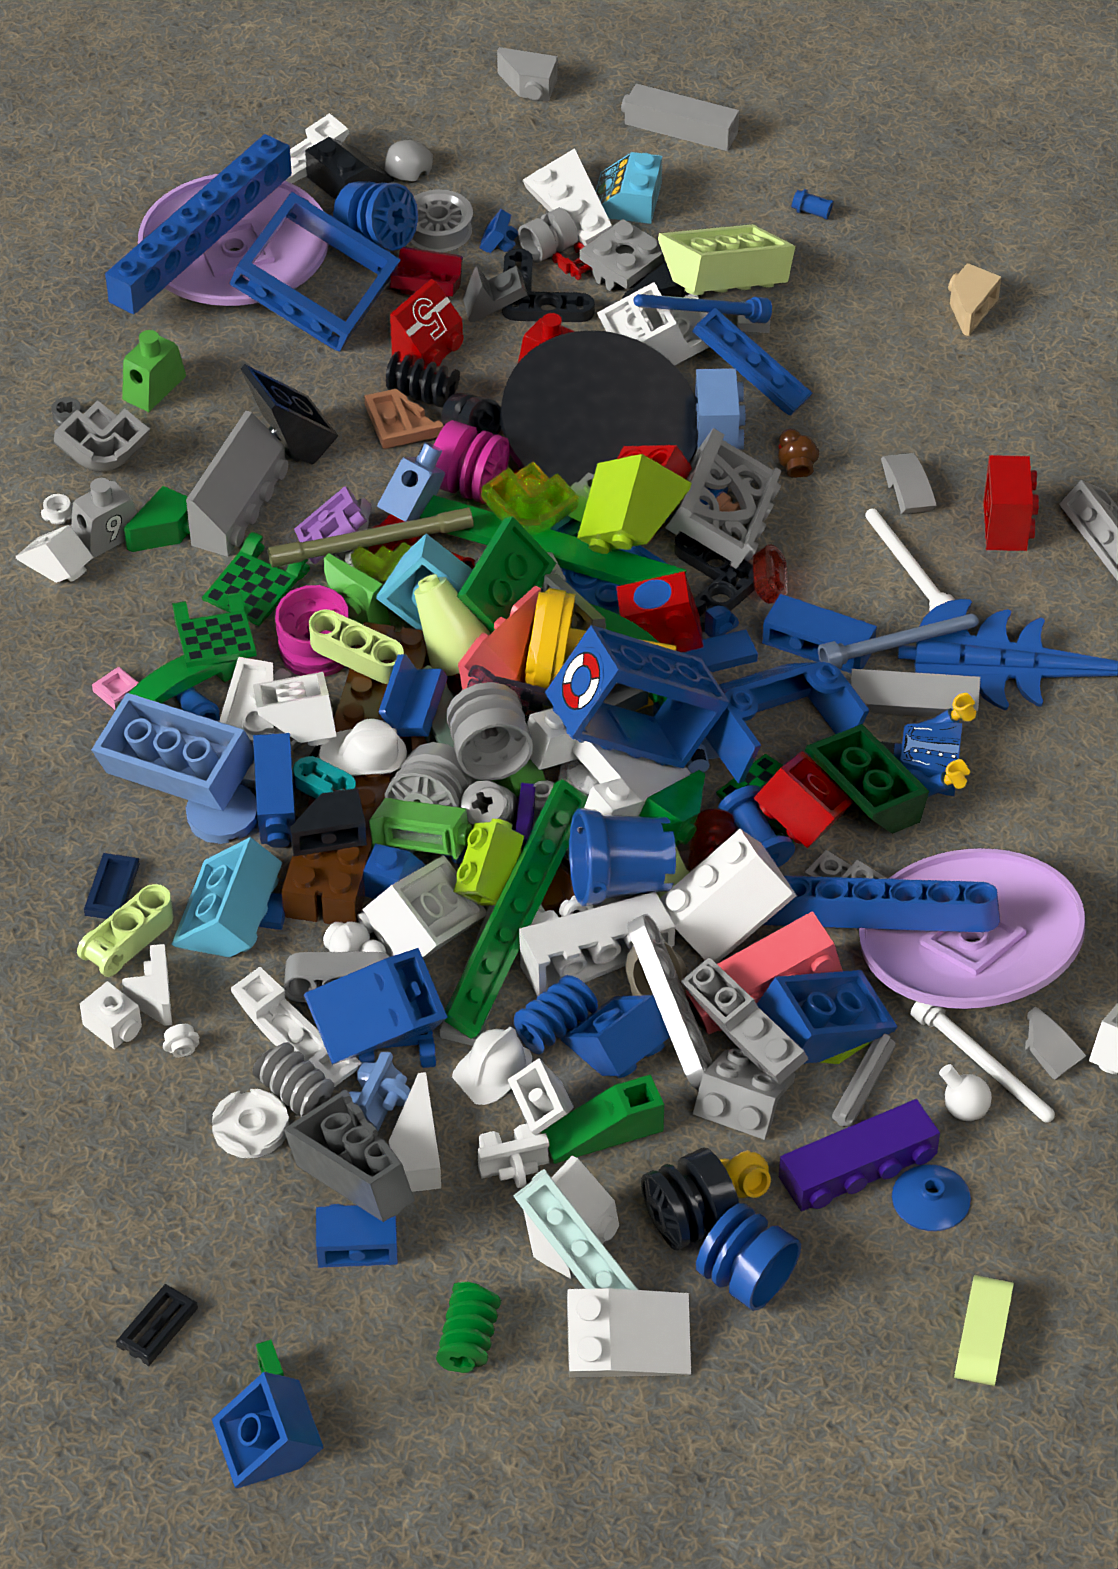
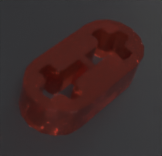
[753,544,788,604]

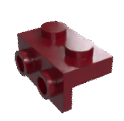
[390,247,463,298]

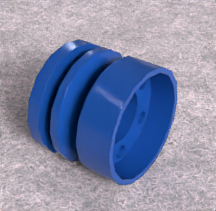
[333,181,418,251]
[696,1203,801,1311]

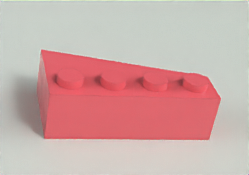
[686,911,843,1034]

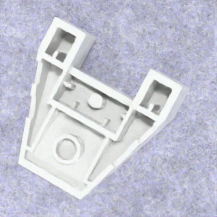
[527,708,691,816]

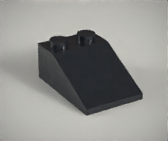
[241,364,338,464]

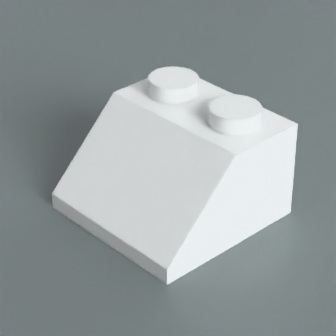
[523,1156,619,1279]

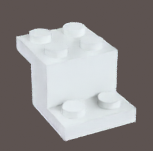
[597,282,709,366]

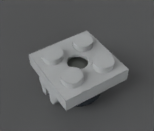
[580,219,665,291]

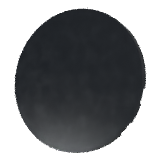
[500,331,698,502]

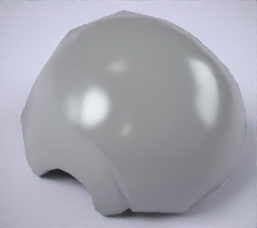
[384,140,433,181]

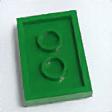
[457,516,557,633]

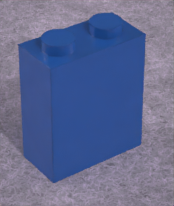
[253,733,296,848]

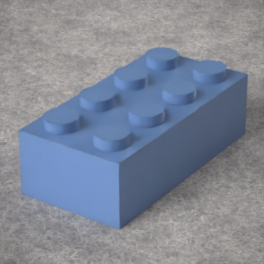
[91,693,254,811]

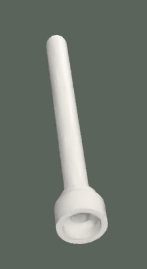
[865,508,955,611]
[911,1001,1055,1122]

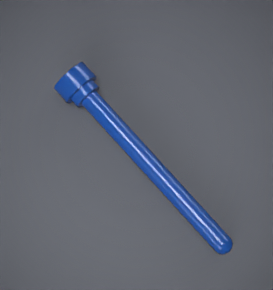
[633,294,772,324]

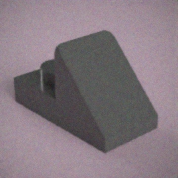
[463,266,528,322]

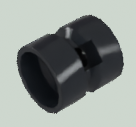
[442,393,501,436]

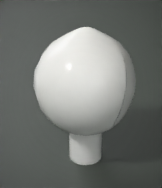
[939,1064,992,1121]

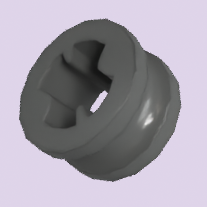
[51,397,82,426]

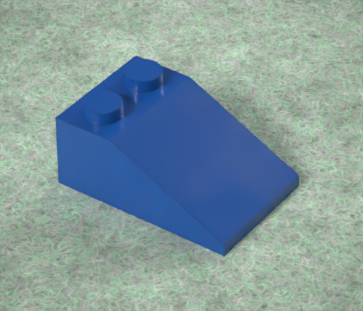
[757,970,898,1064]

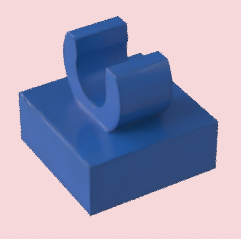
[479,209,518,253]

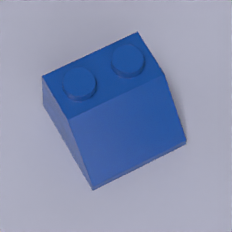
[560,995,670,1078]
[212,1372,324,1488]

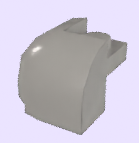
[54,400,150,472]

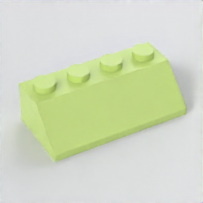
[658,224,795,295]

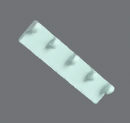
[513,1169,638,1290]

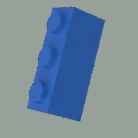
[762,594,877,674]

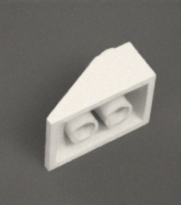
[362,855,487,959]
[567,1288,691,1378]

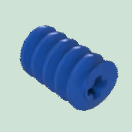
[514,975,598,1054]

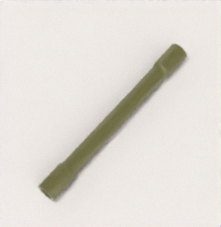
[268,507,473,568]

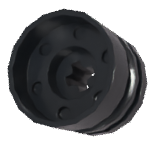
[641,1147,739,1251]

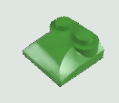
[324,553,391,626]

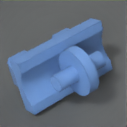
[349,1052,411,1131]

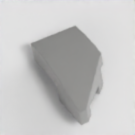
[1025,1006,1086,1080]

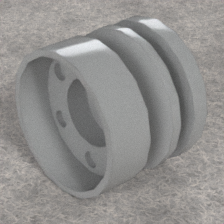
[447,682,533,781]
[385,742,476,808]

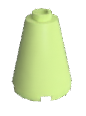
[414,574,491,676]

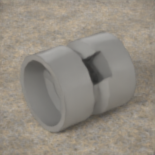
[518,207,578,263]

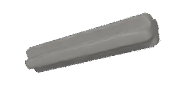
[832,1034,896,1127]

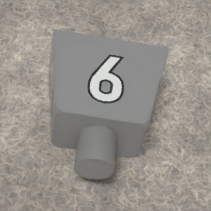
[71,478,137,559]

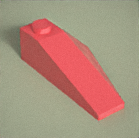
[458,586,542,701]

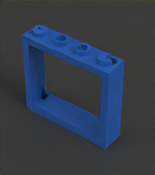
[229,192,400,352]

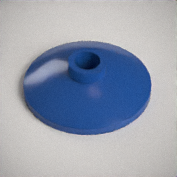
[892,1165,971,1231]

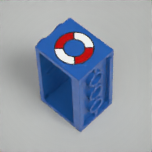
[545,625,730,768]

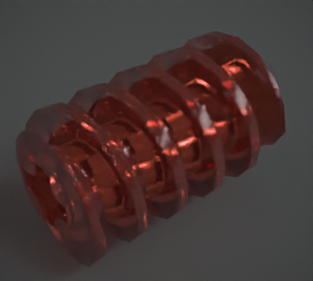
[687,809,738,872]

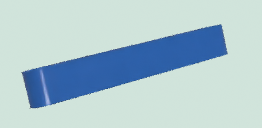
[763,876,1000,932]

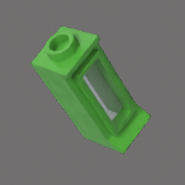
[369,798,473,860]

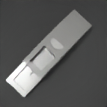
[681,957,809,1084]

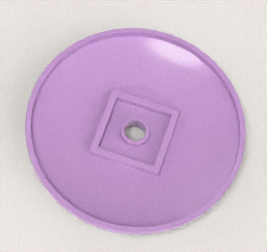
[138,174,329,306]
[859,848,1085,1009]

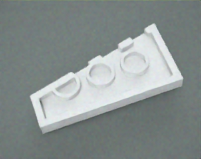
[523,148,612,246]
[219,657,274,789]

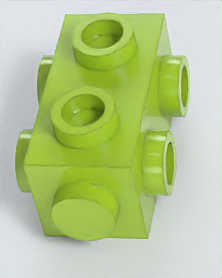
[453,818,524,906]

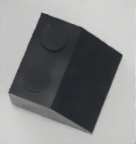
[305,137,394,200]

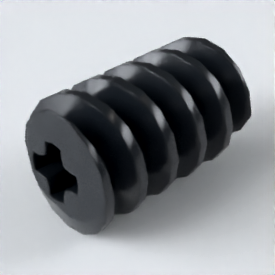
[385,351,460,408]

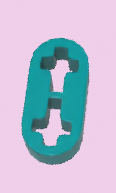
[293,756,356,799]

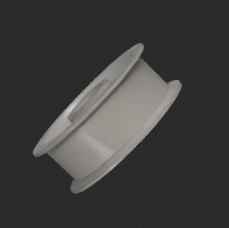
[410,189,473,252]

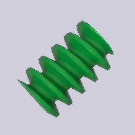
[436,1282,501,1373]

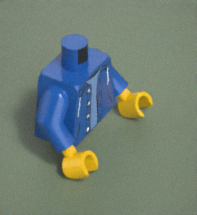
[881,693,976,797]

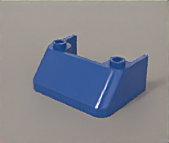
[705,662,870,783]

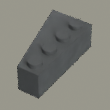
[284,1089,415,1222]

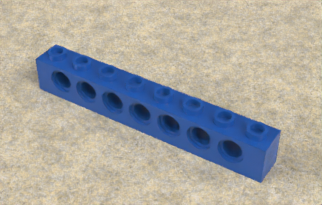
[105,134,292,315]

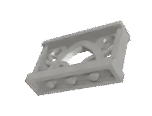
[665,428,781,569]

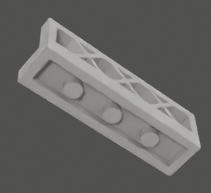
[1059,480,1118,581]

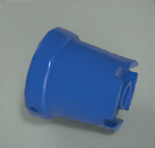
[569,808,676,906]

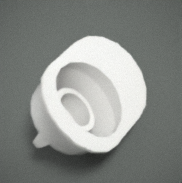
[319,719,407,776]
[452,1027,532,1105]

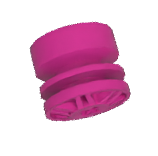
[434,420,510,504]
[275,585,352,677]

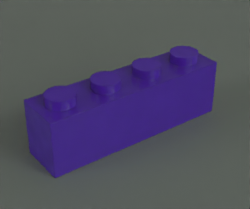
[778,1099,940,1212]

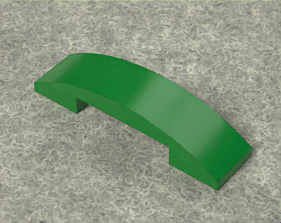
[116,655,237,709]

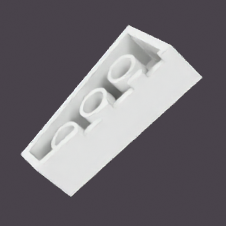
[519,892,675,996]

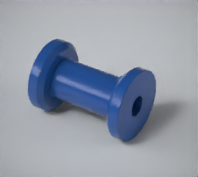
[717,785,795,867]

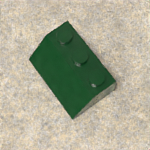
[805,724,929,834]

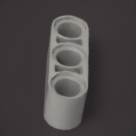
[283,952,390,1002]

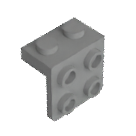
[693,1049,795,1140]

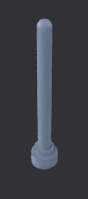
[818,614,979,669]

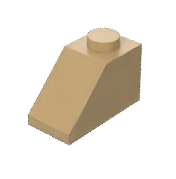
[948,263,1001,336]

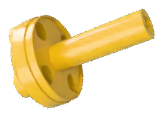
[525,588,676,693]

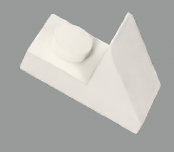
[122,944,172,1026]

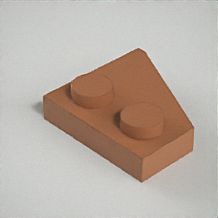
[364,389,444,449]

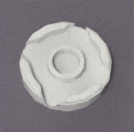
[212,1089,289,1158]

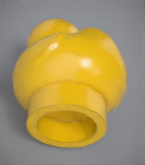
[720,1150,771,1198]

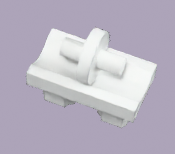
[478,1123,549,1188]

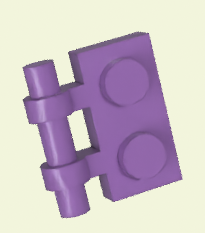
[294,486,367,564]

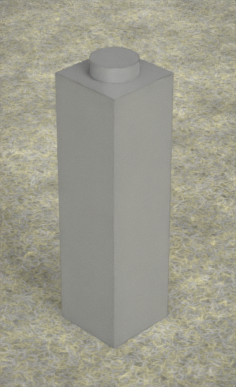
[621,84,739,151]
[848,669,980,720]

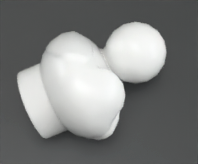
[323,921,386,954]

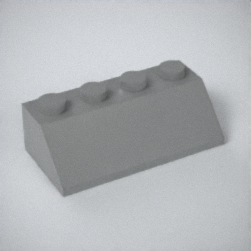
[186,411,288,557]

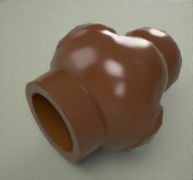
[778,428,819,478]

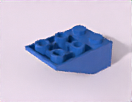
[304,948,448,1065]

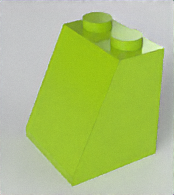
[577,454,692,554]

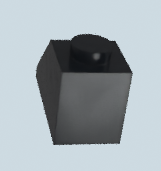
[290,788,367,857]

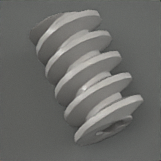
[461,780,519,825]
[252,1042,334,1117]

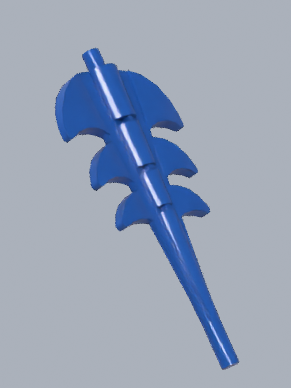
[898,599,1118,710]

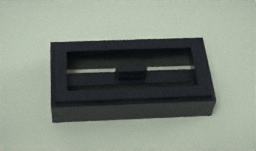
[116,1284,198,1366]

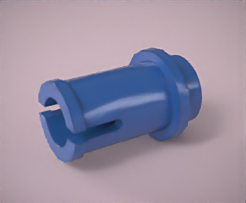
[792,189,834,220]

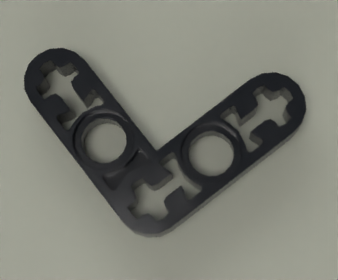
[502,248,595,322]
[674,532,758,632]

